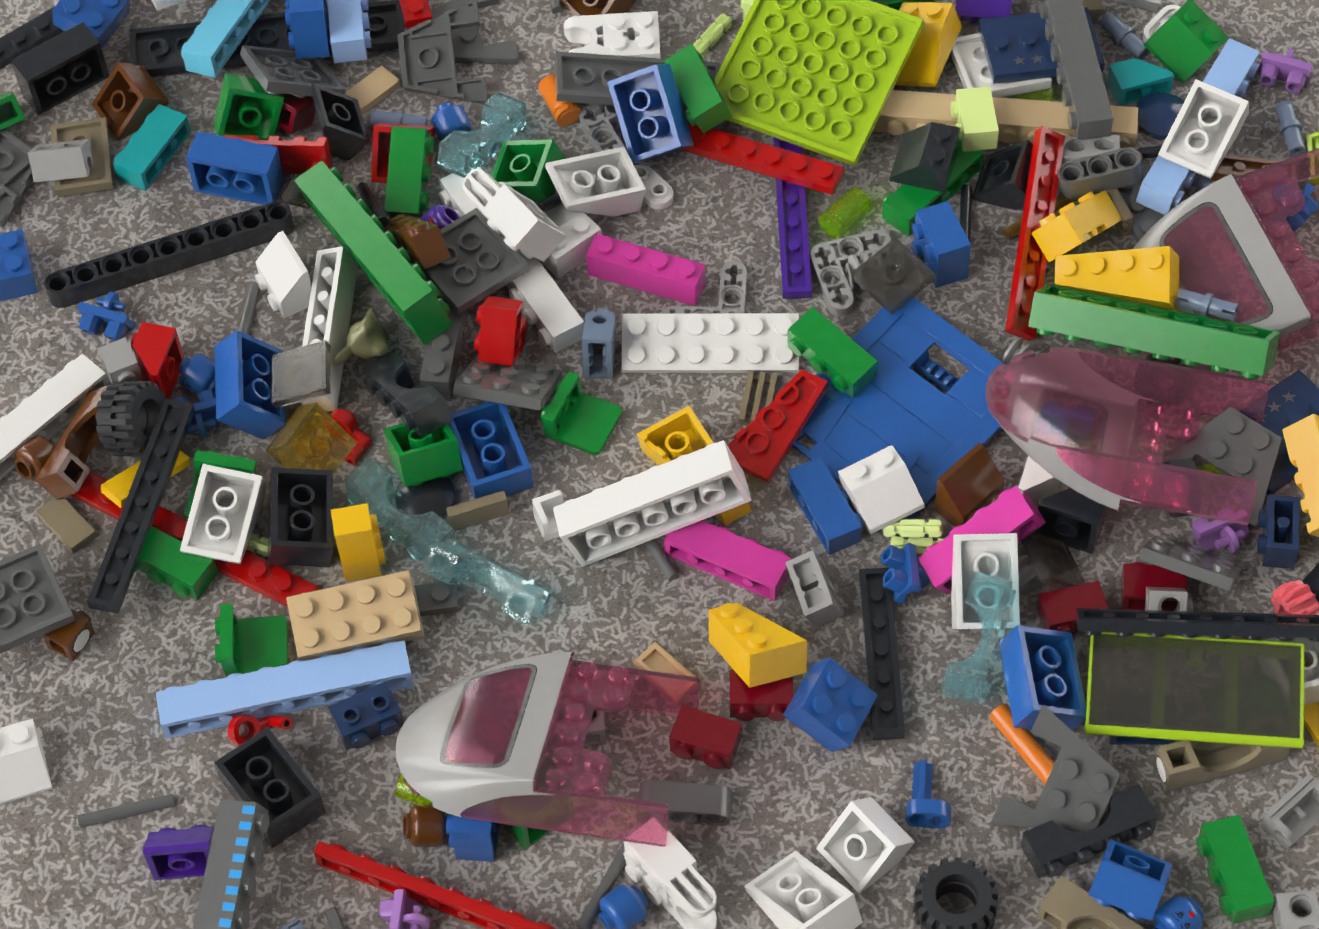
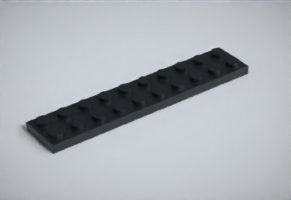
[130,0,405,76]

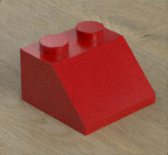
[371,122,435,186]
[131,322,185,399]

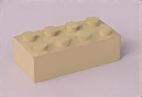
[286,570,425,661]

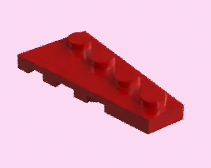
[223,135,333,175]
[727,369,829,483]

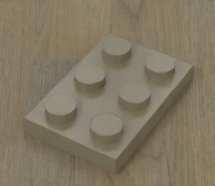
[50,117,114,197]

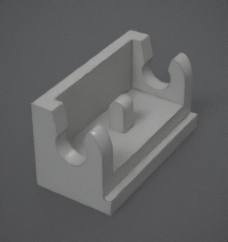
[28,139,94,182]
[1261,773,1319,850]

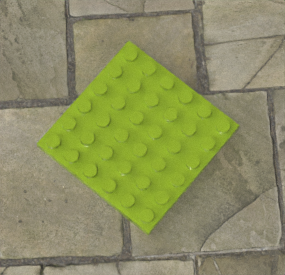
[714,0,924,167]

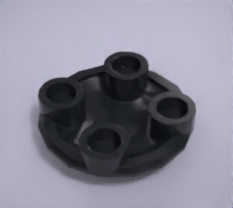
[395,477,455,524]

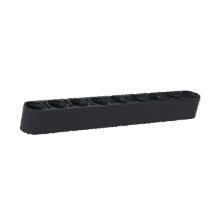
[44,201,294,308]

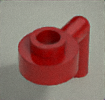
[327,409,373,466]
[227,714,293,746]

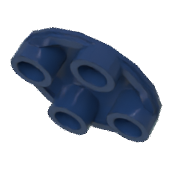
[1136,92,1185,140]

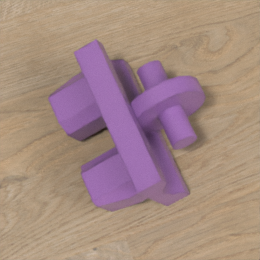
[1258,48,1313,94]
[1192,506,1250,554]
[379,889,430,929]

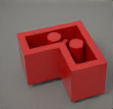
[474,296,528,366]

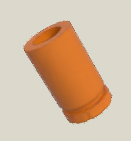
[538,74,582,127]

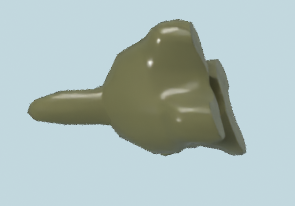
[333,307,391,365]

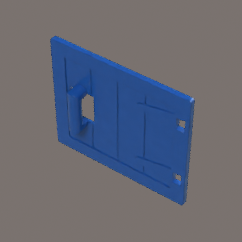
[792,289,1005,522]

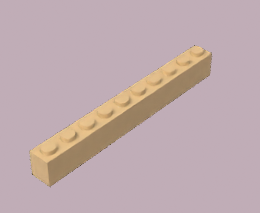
[872,90,1138,148]

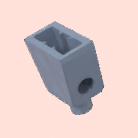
[582,308,617,379]

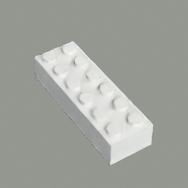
[553,440,752,567]

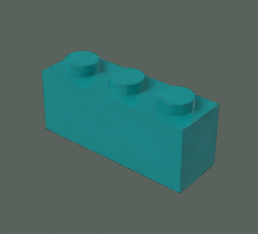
[113,104,191,191]

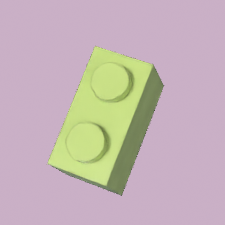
[951,86,999,152]

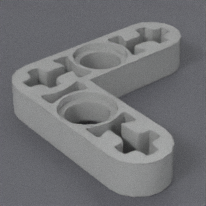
[579,104,627,152]
[810,230,891,317]
[660,261,747,314]

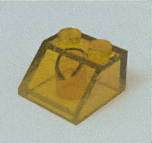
[266,402,357,474]

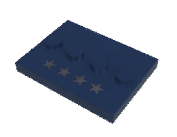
[978,7,1105,84]
[1238,370,1319,495]

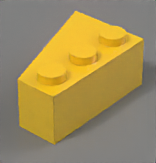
[1032,190,1122,262]
[331,503,386,582]
[708,603,807,688]

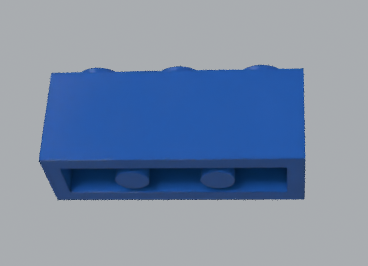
[788,457,864,555]

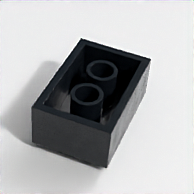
[11,22,109,116]
[268,467,333,567]
[214,727,326,848]

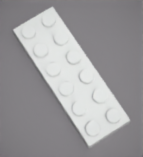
[622,313,799,373]

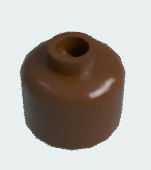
[14,437,56,481]
[403,805,449,847]

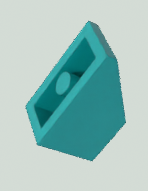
[1107,58,1174,106]

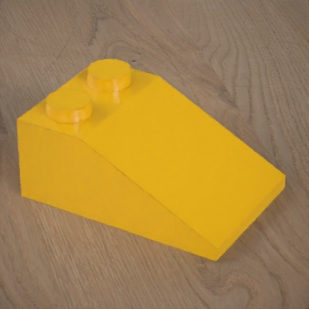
[895,2,962,87]

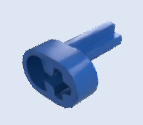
[905,760,952,829]

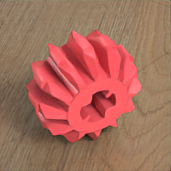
[1271,580,1319,615]

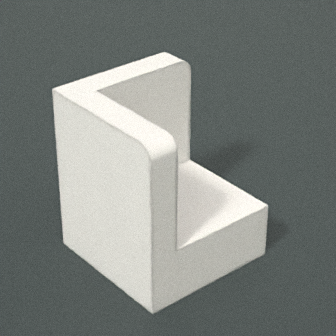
[532,490,564,541]

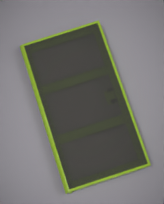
[1084,632,1305,748]

